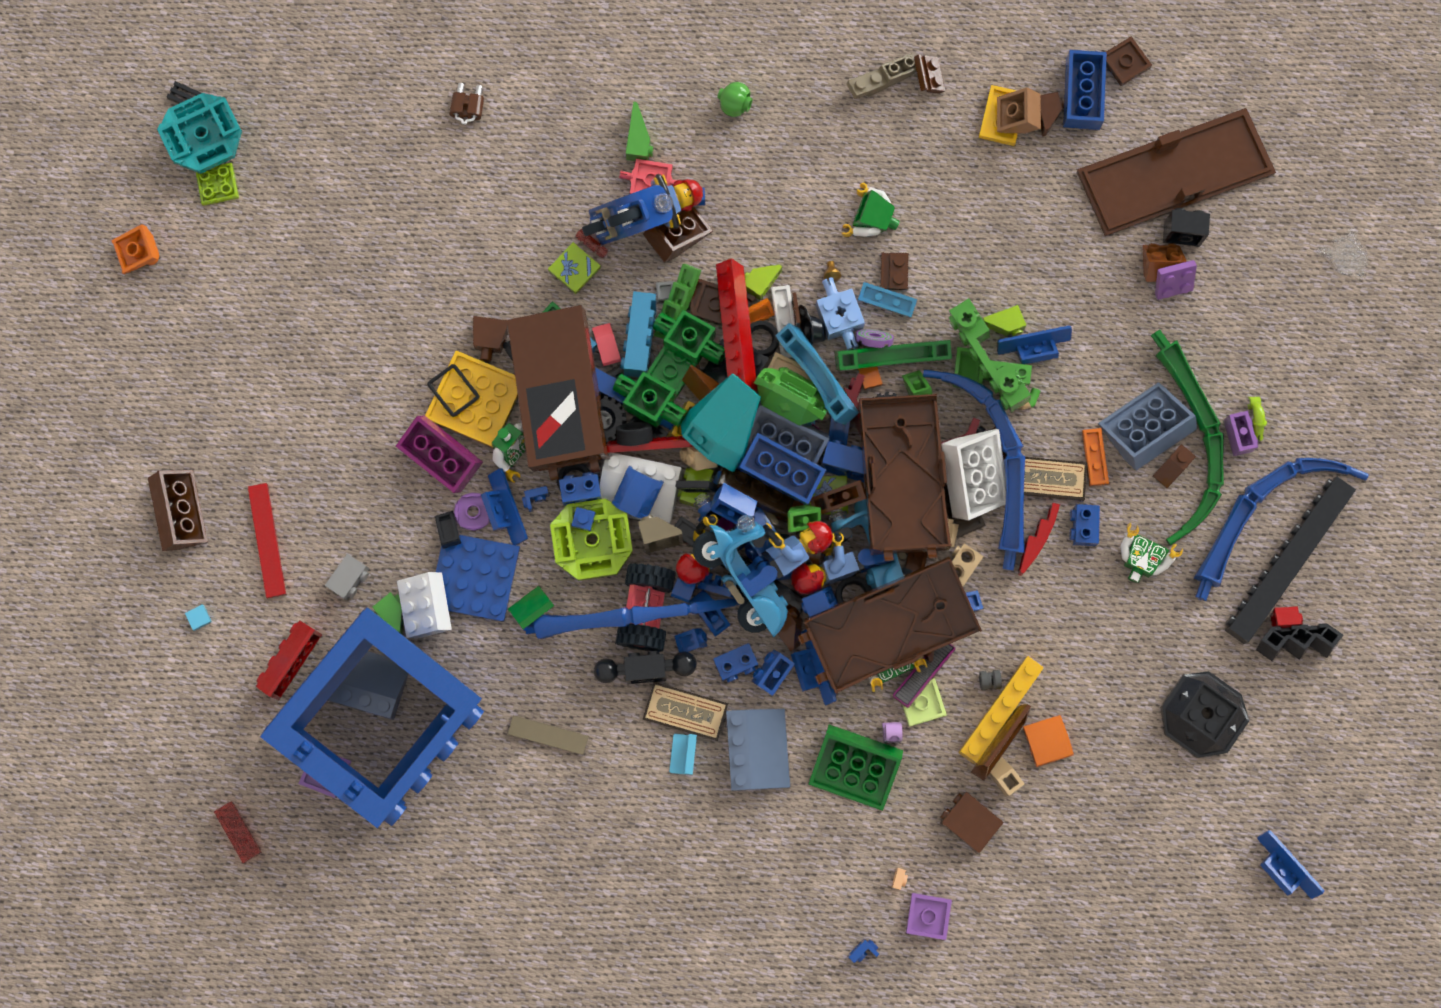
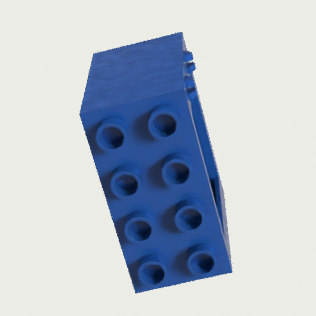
[260,606,484,828]

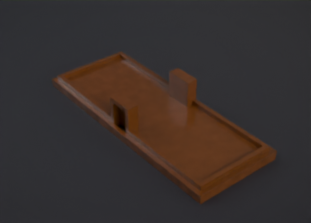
[1077,108,1276,236]

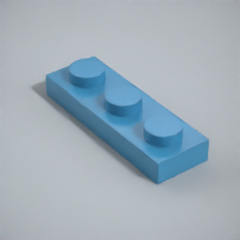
[858,282,917,317]

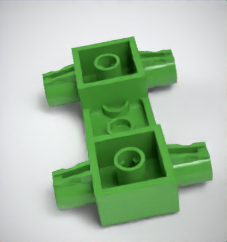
[948,298,1031,413]

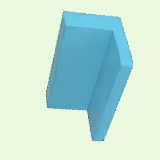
[669,734,697,775]

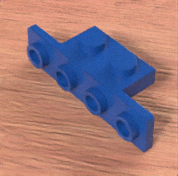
[997,325,1072,365]
[481,468,528,545]
[791,629,837,706]
[1257,830,1325,899]

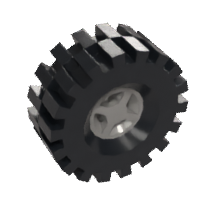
[600,396,627,444]

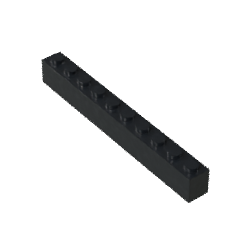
[1225,476,1356,644]

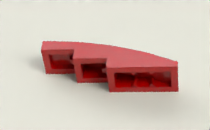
[1018,503,1060,576]

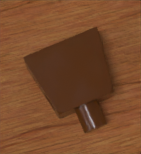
[473,316,509,362]

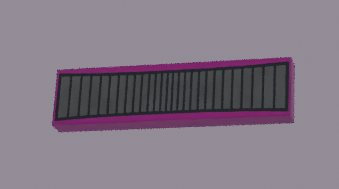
[893,644,956,708]

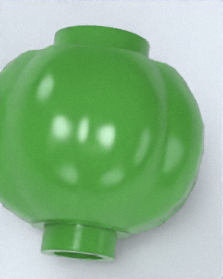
[717,82,753,117]

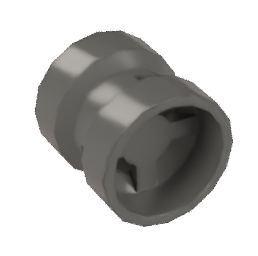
[979,670,1002,691]

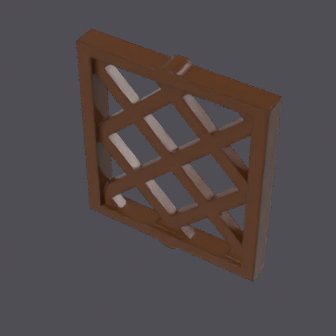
[792,292,801,328]

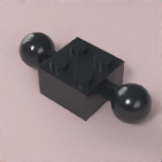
[594,651,697,685]

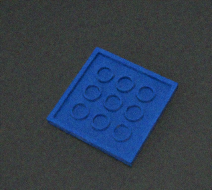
[436,535,520,622]

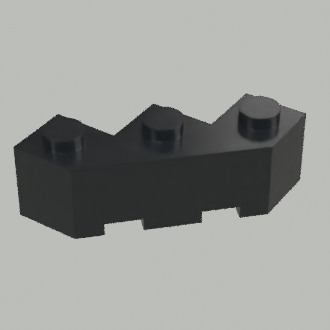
[1256,623,1344,661]

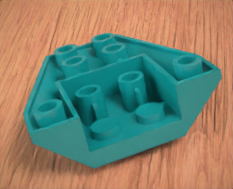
[680,374,761,472]

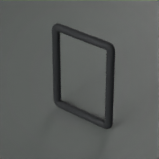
[427,364,480,417]

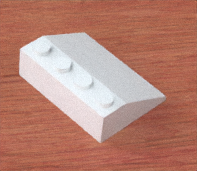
[941,429,1006,520]
[600,453,683,524]

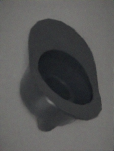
[798,305,826,345]

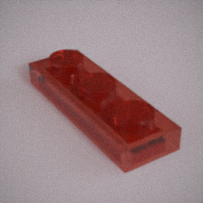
[214,801,262,863]

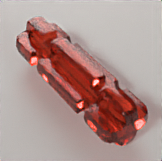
[575,229,608,258]

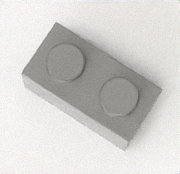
[325,554,369,600]

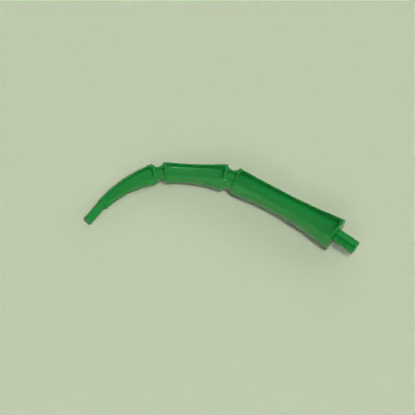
[1151,330,1224,546]

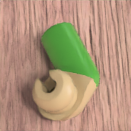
[1018,388,1041,410]

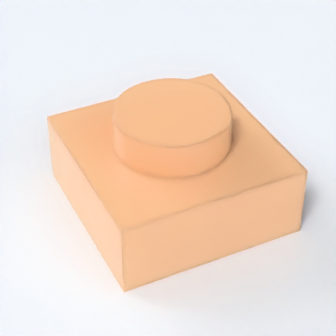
[891,868,908,890]

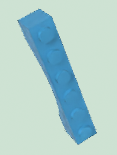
[775,323,859,425]

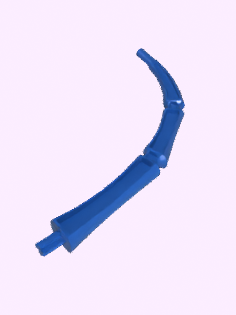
[923,370,1026,571]
[1194,458,1369,601]
[523,598,745,639]

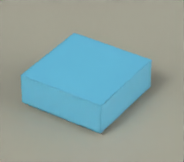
[185,604,212,631]

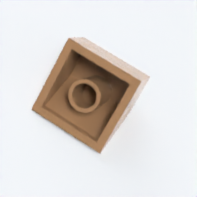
[997,87,1041,134]

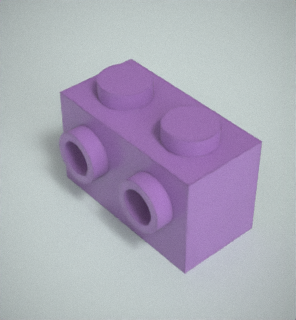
[1223,411,1258,456]

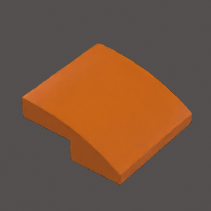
[1023,715,1074,767]

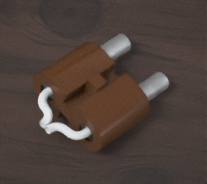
[449,83,484,125]

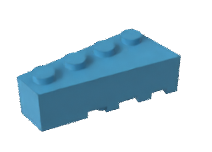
[621,291,656,378]

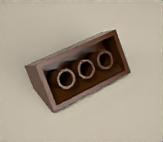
[148,470,208,551]

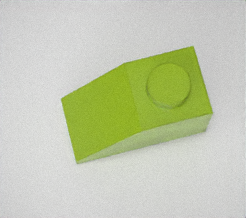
[745,264,782,301]
[983,305,1027,337]

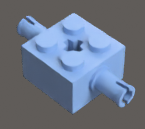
[815,277,865,350]

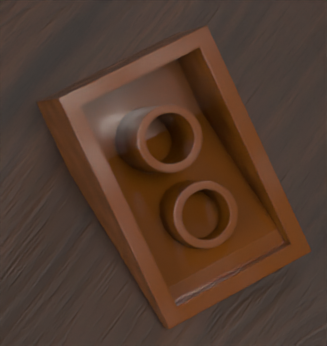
[643,207,713,263]

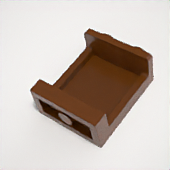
[940,792,1004,854]

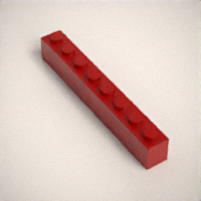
[716,258,758,394]

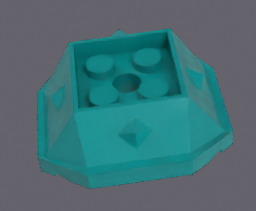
[157,93,242,174]

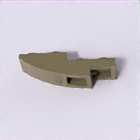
[846,53,917,99]

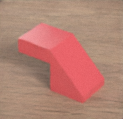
[592,323,621,367]

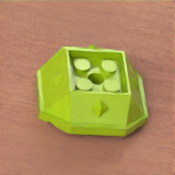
[550,498,633,581]

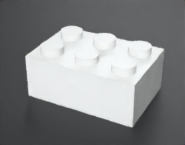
[397,572,452,638]

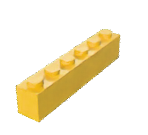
[958,656,1044,764]

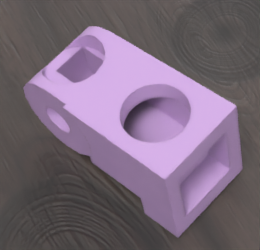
[882,722,902,743]

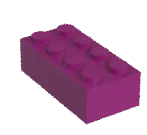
[396,416,483,493]

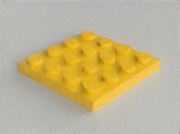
[425,350,518,448]

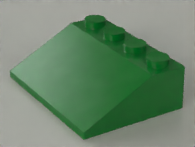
[808,724,903,811]

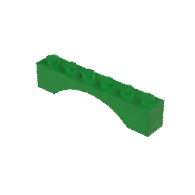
[834,340,952,371]

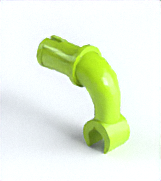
[1248,396,1267,441]

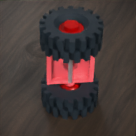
[615,563,676,652]

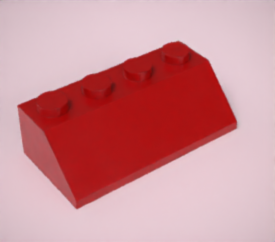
[255,620,322,700]

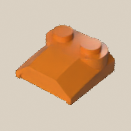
[111,224,159,274]

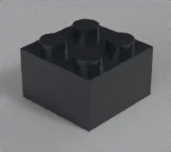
[1163,208,1210,247]

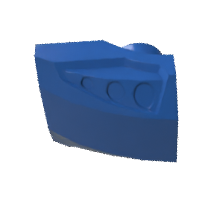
[612,465,664,518]

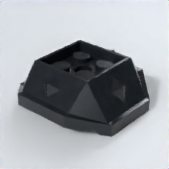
[1160,671,1249,758]

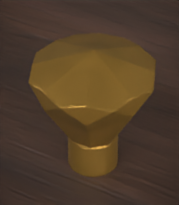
[823,261,842,281]

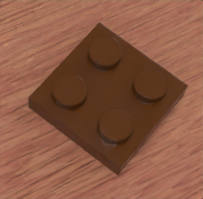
[1106,36,1152,86]

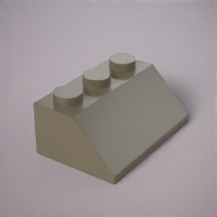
[638,515,683,554]

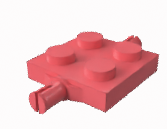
[619,159,677,194]

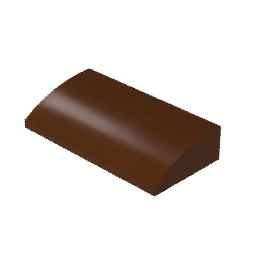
[971,704,1031,781]

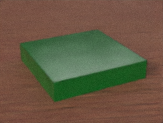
[508,586,554,629]

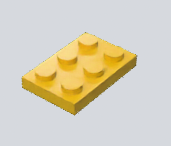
[979,85,1018,146]

